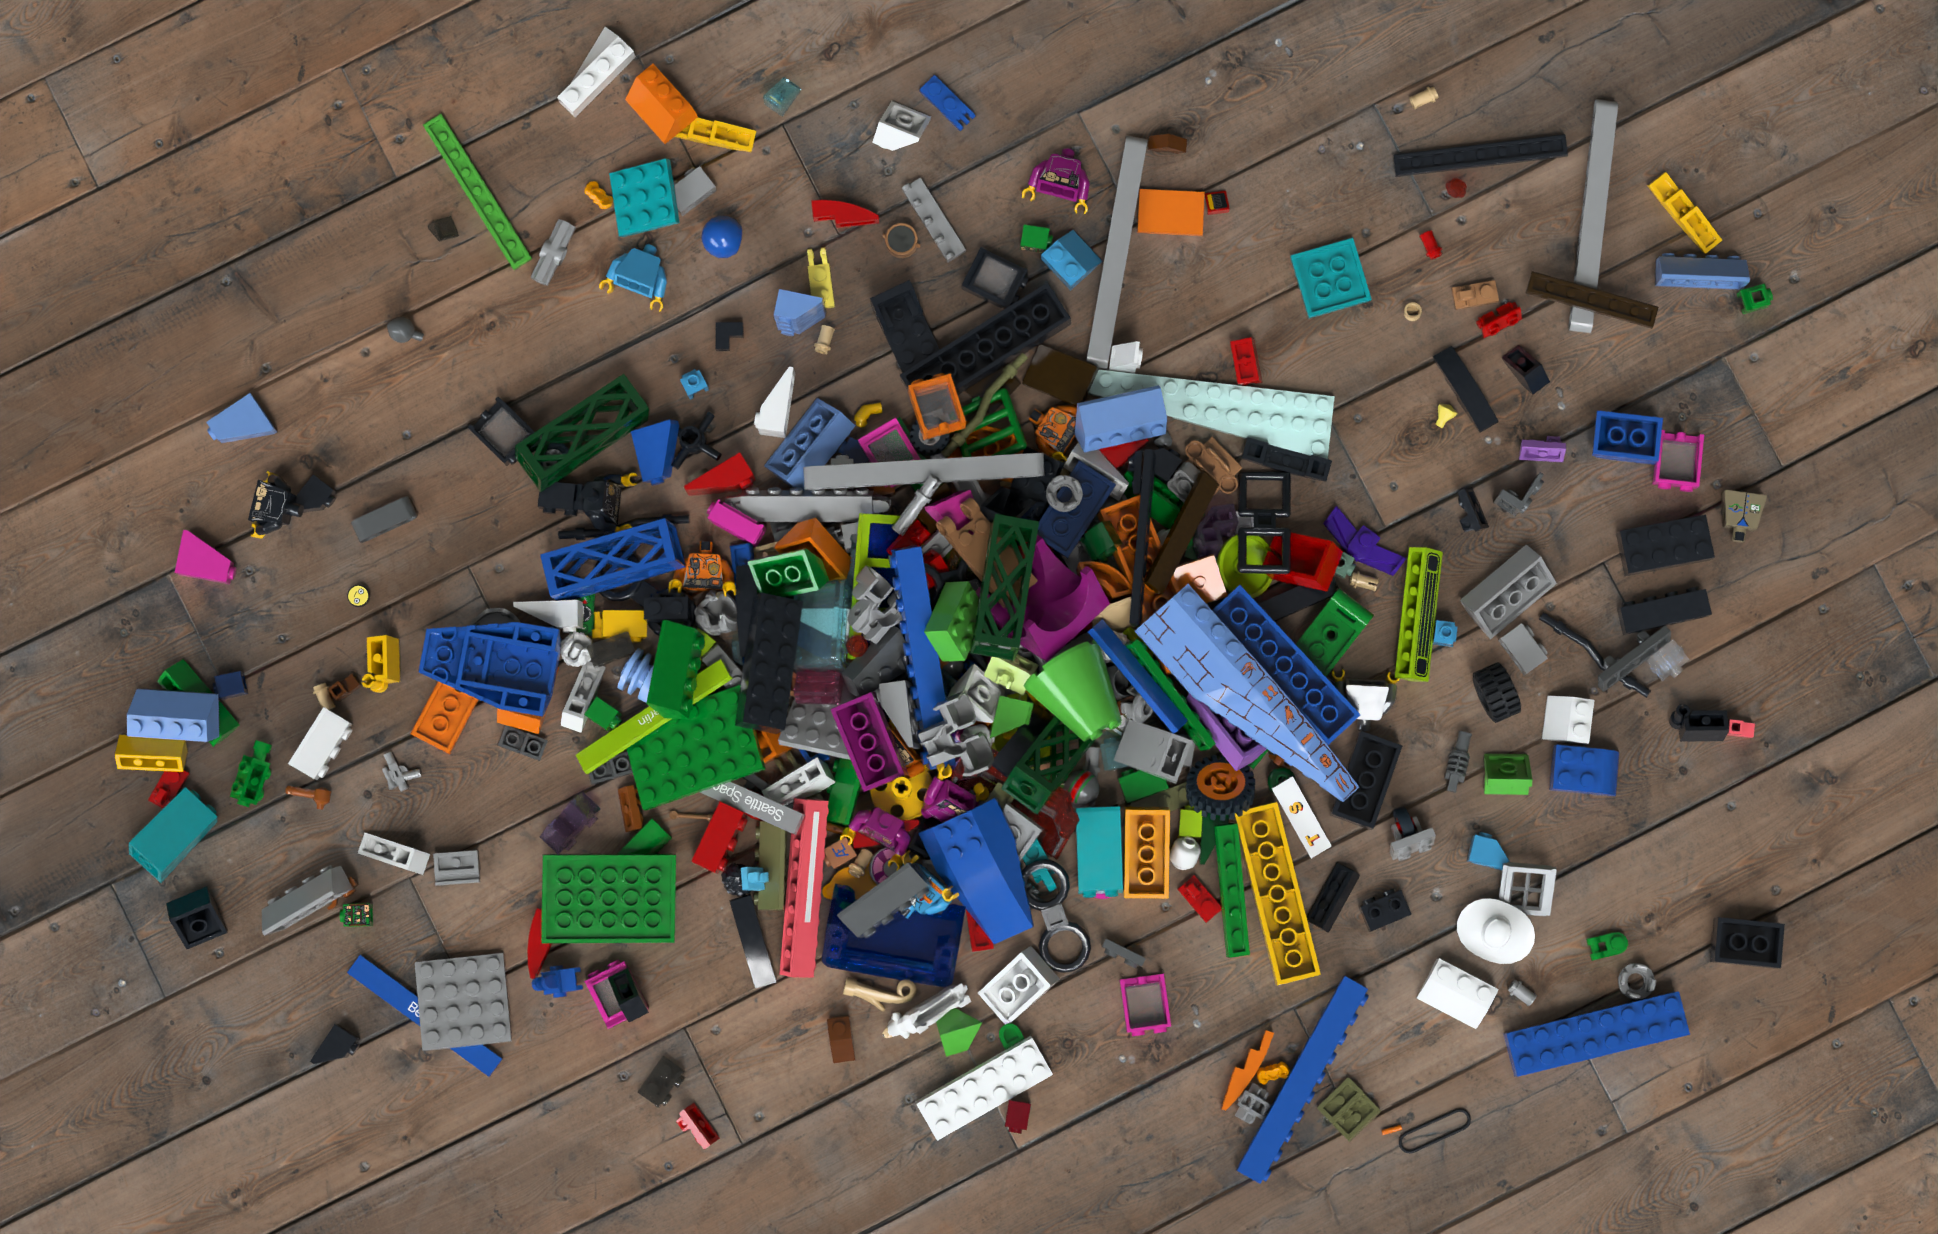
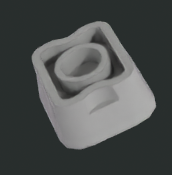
[1167,462,1200,502]

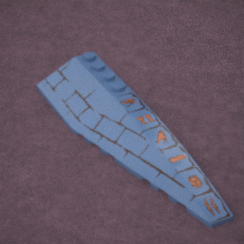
[1135,584,1359,802]

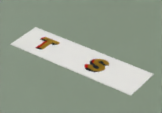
[1272,776,1331,859]

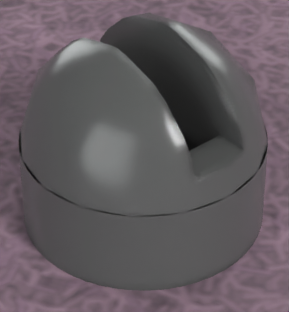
[1153,430,1172,449]

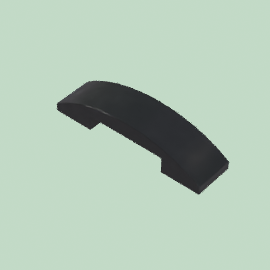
[1242,437,1332,482]
[992,704,1054,778]

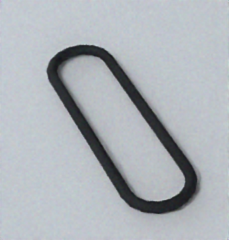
[1399,1108,1471,1154]

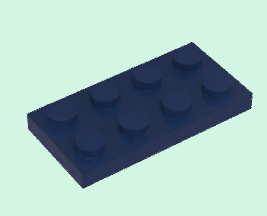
[1037,461,1116,558]

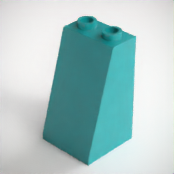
[129,787,218,883]
[1075,806,1123,898]

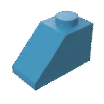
[1467,832,1510,870]

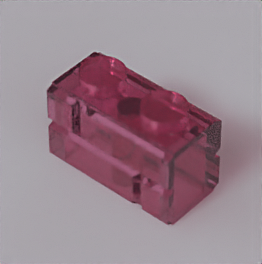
[794,669,843,705]

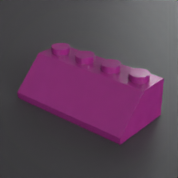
[830,692,909,792]

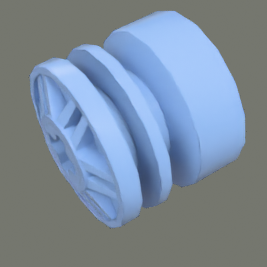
[617,648,654,703]

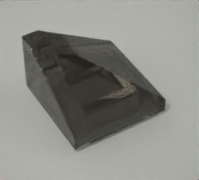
[427,216,459,242]

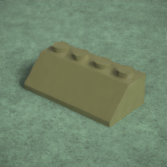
[754,821,787,911]

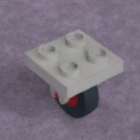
[1390,806,1436,861]

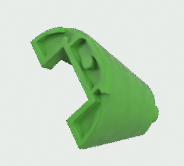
[1023,640,1122,741]

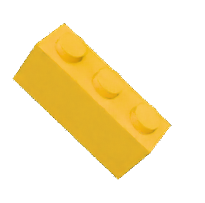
[115,735,188,772]

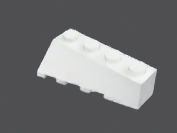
[557,27,636,117]

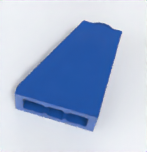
[631,420,679,486]

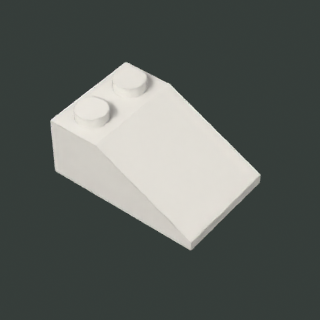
[754,367,795,438]
[978,946,1060,1025]

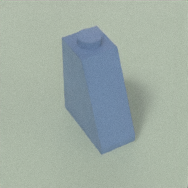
[206,393,277,443]

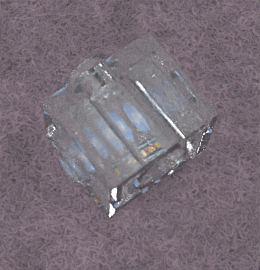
[1646,639,1690,682]

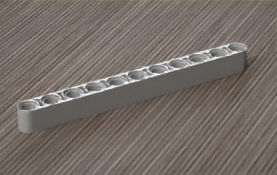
[1568,99,1618,333]
[1086,136,1148,369]
[803,453,1045,490]

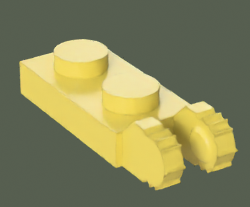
[807,247,835,309]

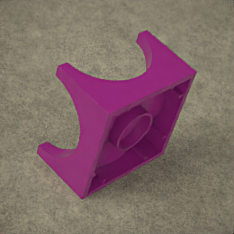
[975,535,1110,662]

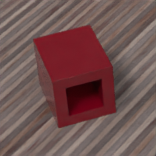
[1005,1100,1031,1134]

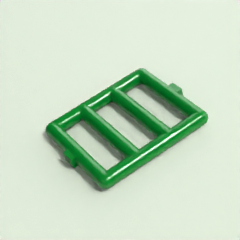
[949,388,1027,457]

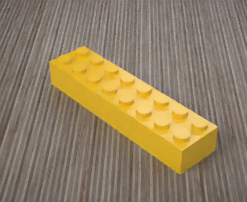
[1234,802,1321,986]

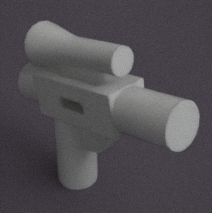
[382,751,422,792]

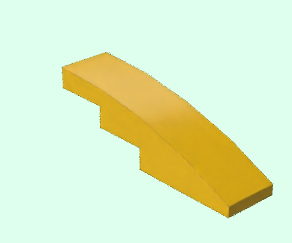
[675,118,756,152]
[1647,172,1722,254]

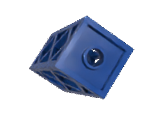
[540,518,686,601]

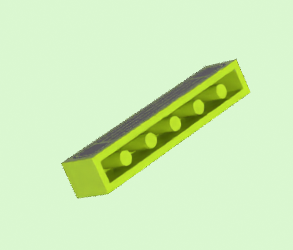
[1395,547,1443,682]

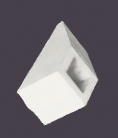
[1109,341,1143,374]

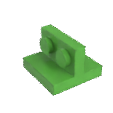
[1483,754,1533,795]

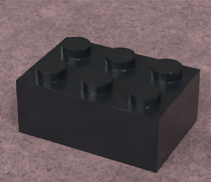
[1710,917,1785,969]

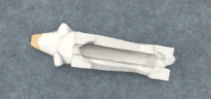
[882,983,971,1039]

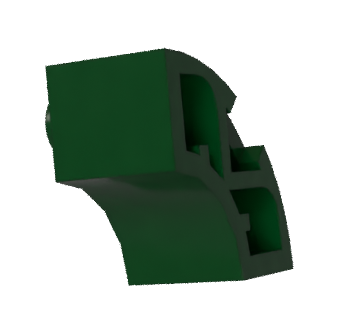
[1080,521,1123,564]

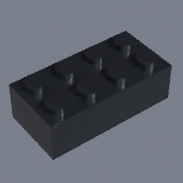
[1616,515,1715,576]
[1330,731,1403,830]

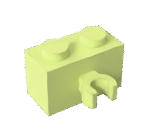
[984,654,1039,695]

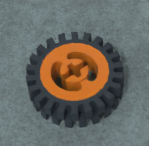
[1186,755,1255,821]

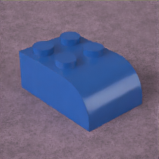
[1592,411,1663,465]
[1549,745,1620,796]

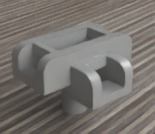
[1235,1083,1272,1124]

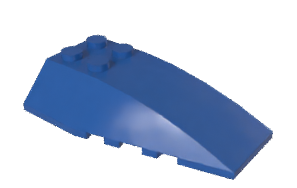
[419,622,560,717]
[918,797,1034,944]

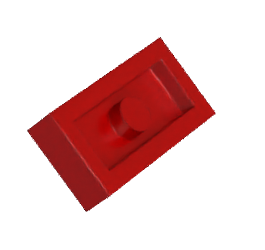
[886,519,931,555]
[148,770,190,809]
[1177,875,1222,923]
[676,1103,720,1150]

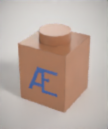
[824,837,857,870]

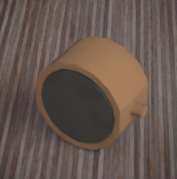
[882,223,921,258]

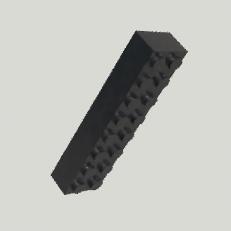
[900,283,1071,415]

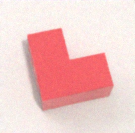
[1727,719,1755,738]

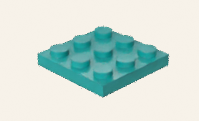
[609,159,680,237]
[1290,238,1372,319]

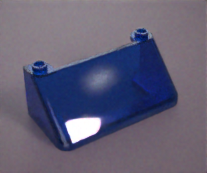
[822,884,966,987]

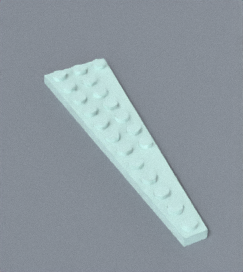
[1088,370,1334,459]

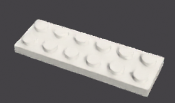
[915,1036,1053,1141]

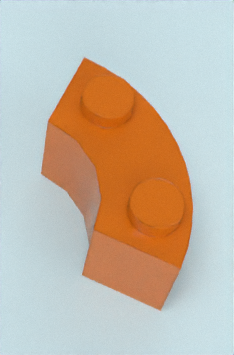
[1076,561,1132,605]

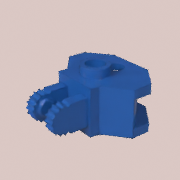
[531,965,583,998]

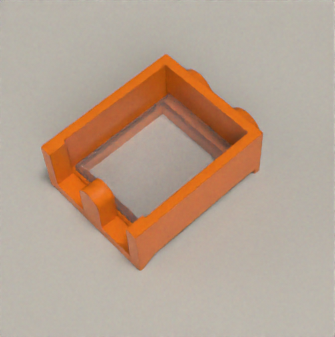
[908,373,966,440]

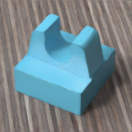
[741,867,769,891]

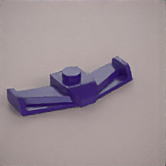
[1323,506,1407,576]

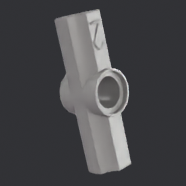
[531,219,576,286]

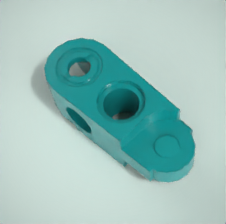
[1023,839,1057,892]

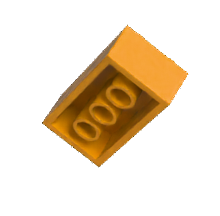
[1123,807,1170,899]

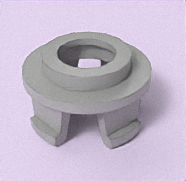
[1046,475,1083,512]
[1120,686,1153,724]
[1618,963,1656,1000]

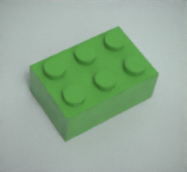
[924,581,979,662]

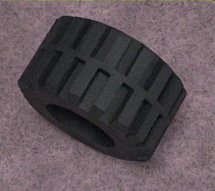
[1473,662,1521,723]

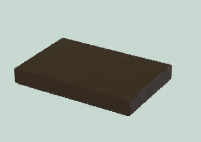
[1022,344,1099,406]

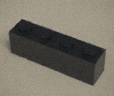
[1617,586,1712,635]

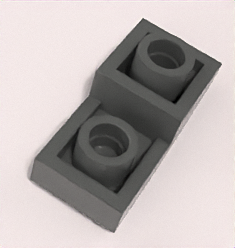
[497,725,548,761]
[588,752,633,785]

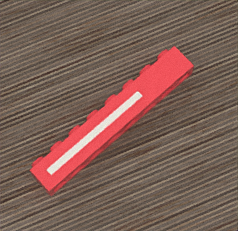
[779,798,829,978]

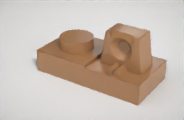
[1451,280,1499,310]

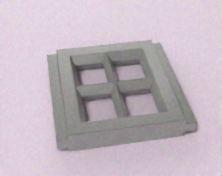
[1498,862,1557,916]

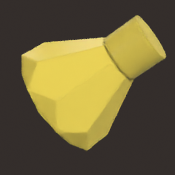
[1436,404,1457,428]

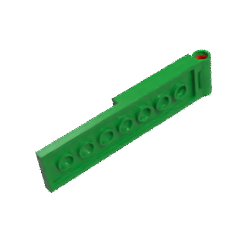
[1248,588,1374,770]

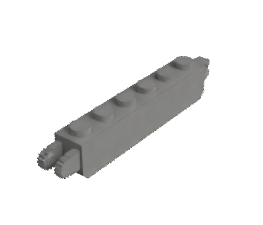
[725,487,891,522]

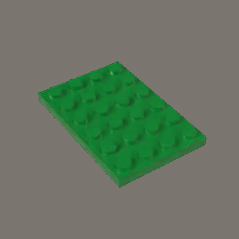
[627,685,766,811]
[541,854,676,943]

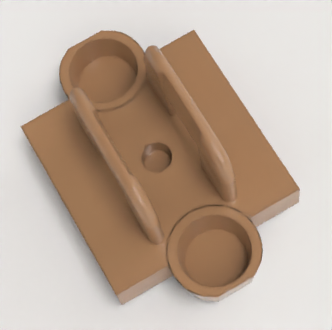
[1185,437,1242,495]

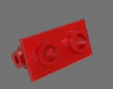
[1476,302,1522,338]

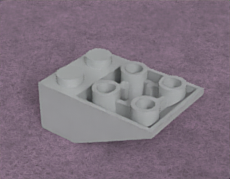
[1113,719,1192,784]

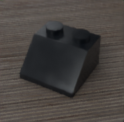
[166,886,228,949]

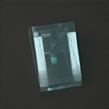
[763,77,801,117]

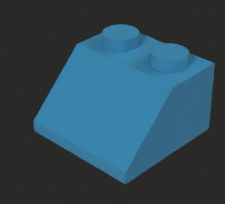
[1041,230,1102,291]

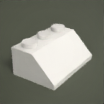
[288,707,353,780]
[1417,958,1499,1029]

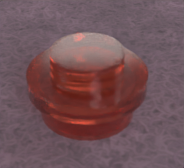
[1446,178,1467,198]
[846,635,868,657]

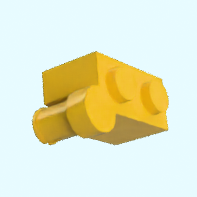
[592,610,647,643]
[362,635,400,693]

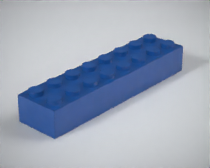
[1212,585,1361,745]
[1503,991,1690,1077]

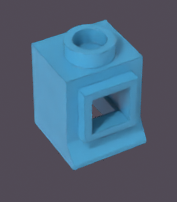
[680,369,709,400]
[1433,620,1458,647]

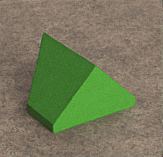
[990,696,1034,738]
[936,1008,982,1057]

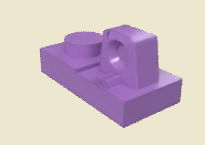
[1519,436,1566,462]

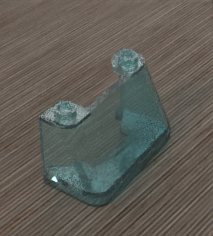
[794,579,853,674]

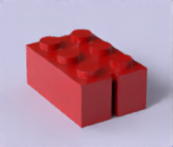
[1263,533,1343,591]
[691,801,748,874]

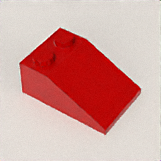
[683,452,756,496]

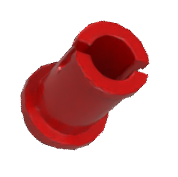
[1419,230,1442,260]

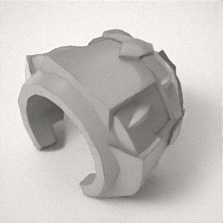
[694,589,737,636]

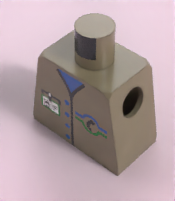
[1721,490,1767,543]

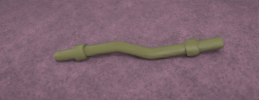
[941,353,1028,458]

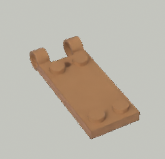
[936,498,1038,608]

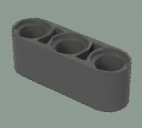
[351,496,418,543]

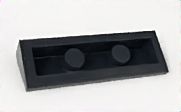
[1307,862,1360,933]

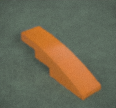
[1221,1030,1274,1111]

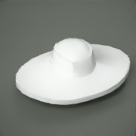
[1457,898,1535,964]

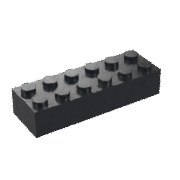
[735,593,803,734]

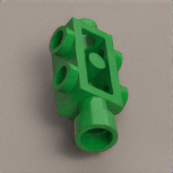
[230,740,272,807]

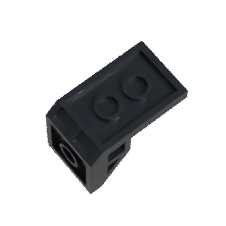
[870,280,940,373]
[980,446,1065,522]

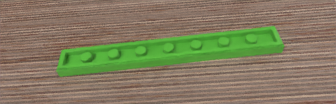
[423,114,532,270]

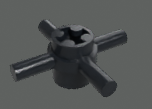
[671,412,722,470]

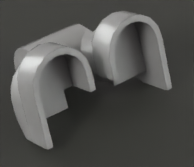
[847,565,902,644]
[918,691,994,776]

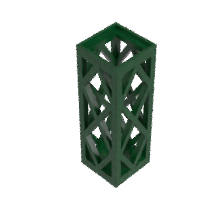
[515,374,649,492]
[970,514,1039,661]
[1001,716,1104,814]

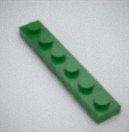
[1124,639,1216,751]
[1214,823,1250,958]

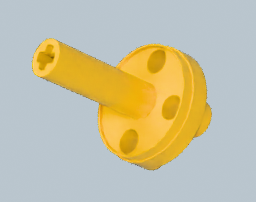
[870,770,932,820]

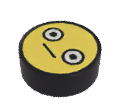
[347,585,370,607]

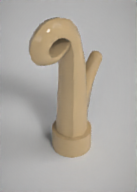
[843,977,916,1011]

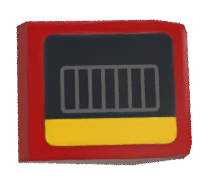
[1205,191,1230,215]

